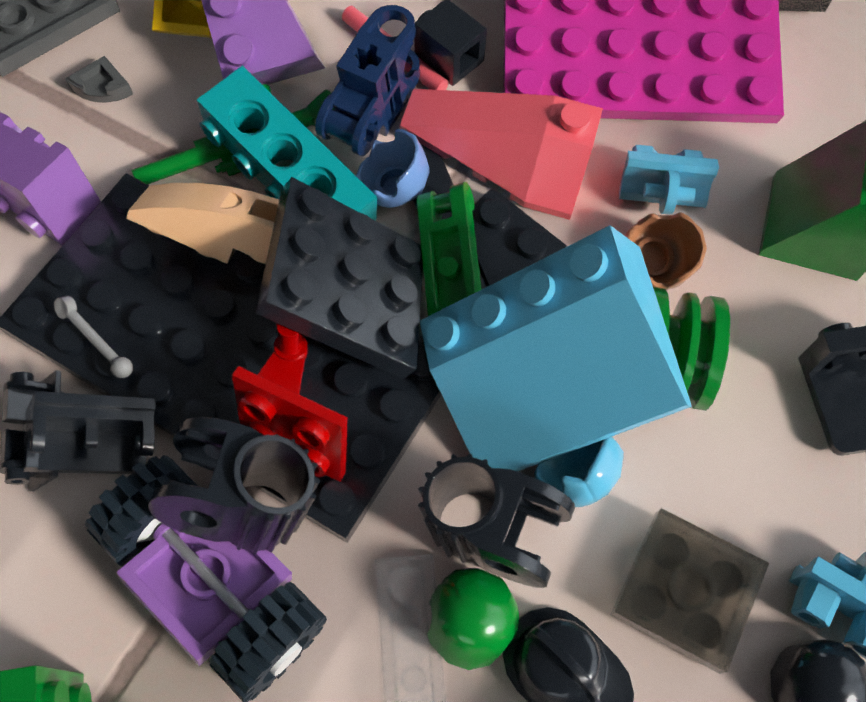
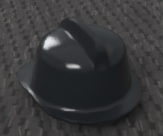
[503,607,634,702]

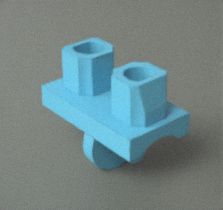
[619,145,719,215]
[789,552,866,659]

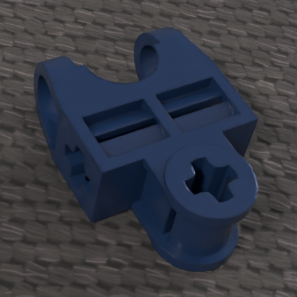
[315,5,420,157]

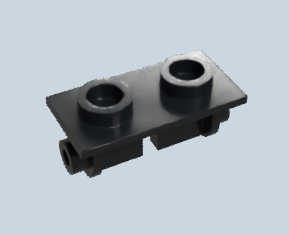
[0,370,64,492]

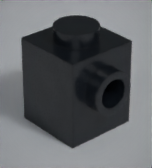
[414,0,487,86]

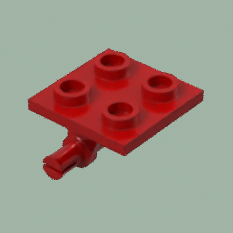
[232,323,348,482]

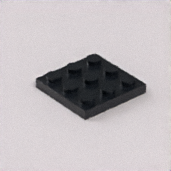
[255,177,423,379]

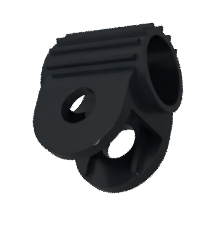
[148,417,320,554]
[418,454,575,588]

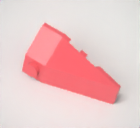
[400,89,603,220]

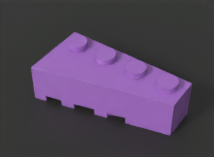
[202,0,325,85]
[0,112,101,246]

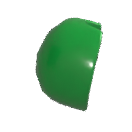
[427,568,519,670]

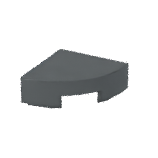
[65,56,133,103]

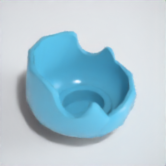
[534,436,624,507]

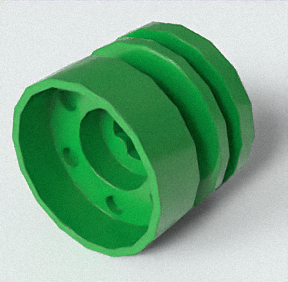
[653,287,730,411]

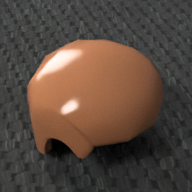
[625,212,707,290]

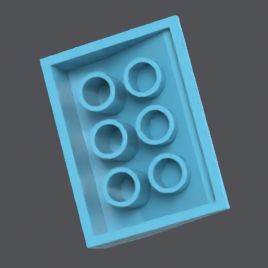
[420,225,692,472]

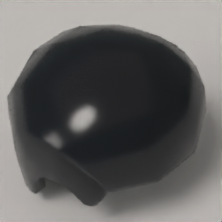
[770,640,866,702]

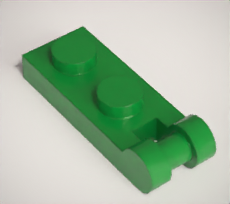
[417,182,482,316]

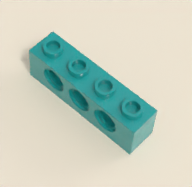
[196,65,377,220]

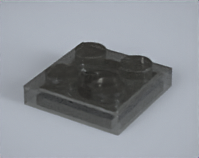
[610,508,769,674]

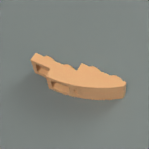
[126,183,279,264]

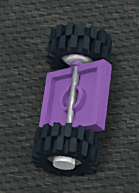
[85,455,327,702]

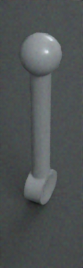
[54,296,133,378]

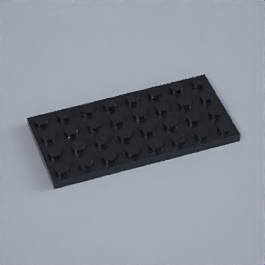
[0,173,442,543]

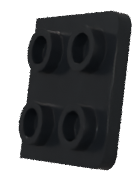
[798,323,866,456]

